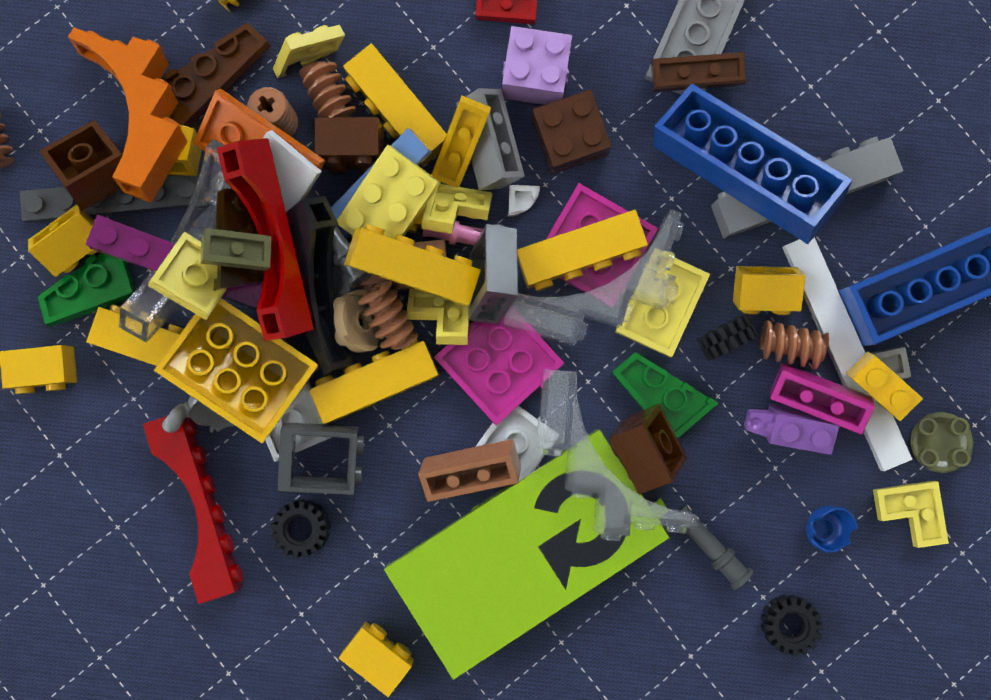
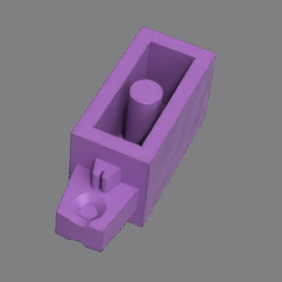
[744,403,840,455]

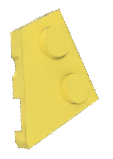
[273,24,345,79]

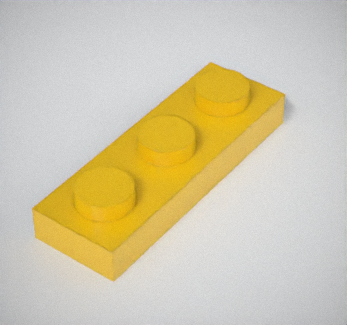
[431,95,491,187]

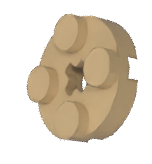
[333,289,385,353]

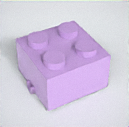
[502,26,572,105]

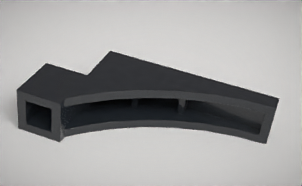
[286,196,354,375]

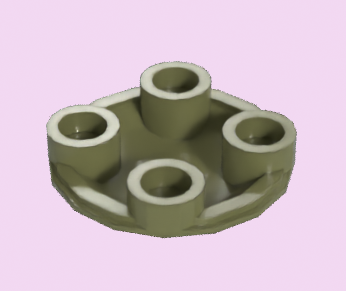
[910,412,974,473]

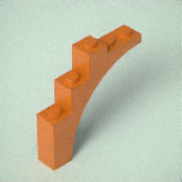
[68,28,188,203]

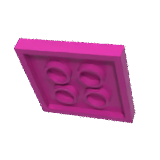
[546,183,658,309]
[434,306,564,426]

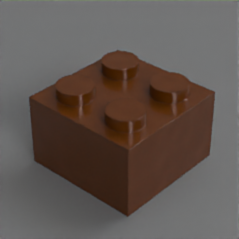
[532,89,612,175]
[315,117,385,174]
[39,120,123,211]
[609,404,687,494]

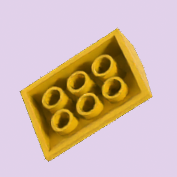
[154,298,319,444]

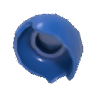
[805,505,858,553]

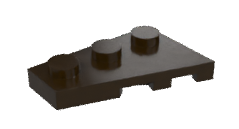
[213,188,264,291]

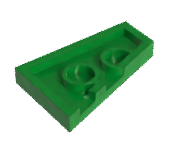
[38,253,137,327]
[611,352,719,439]

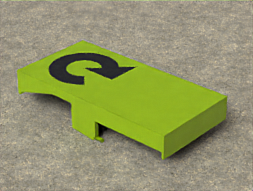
[384,429,669,680]

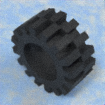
[696,313,758,361]
[270,499,331,558]
[760,595,823,656]

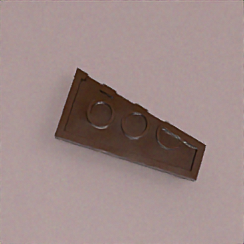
[163,22,271,127]

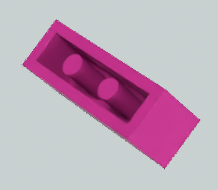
[770,362,875,435]

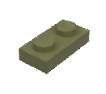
[200,228,271,271]

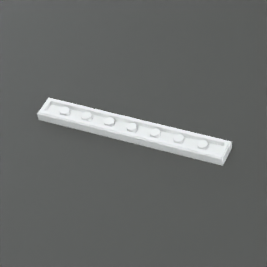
[782,237,912,471]

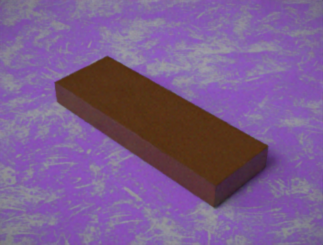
[651,52,747,92]

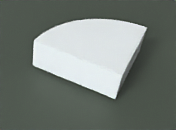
[508,185,540,217]

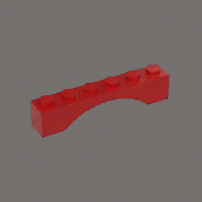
[217,138,314,341]
[143,416,243,604]

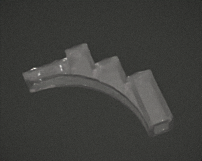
[119,139,231,343]
[503,209,684,346]
[536,369,698,541]

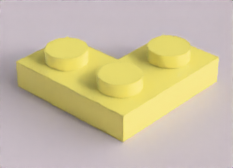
[421,184,493,234]
[407,289,469,345]
[873,481,949,548]

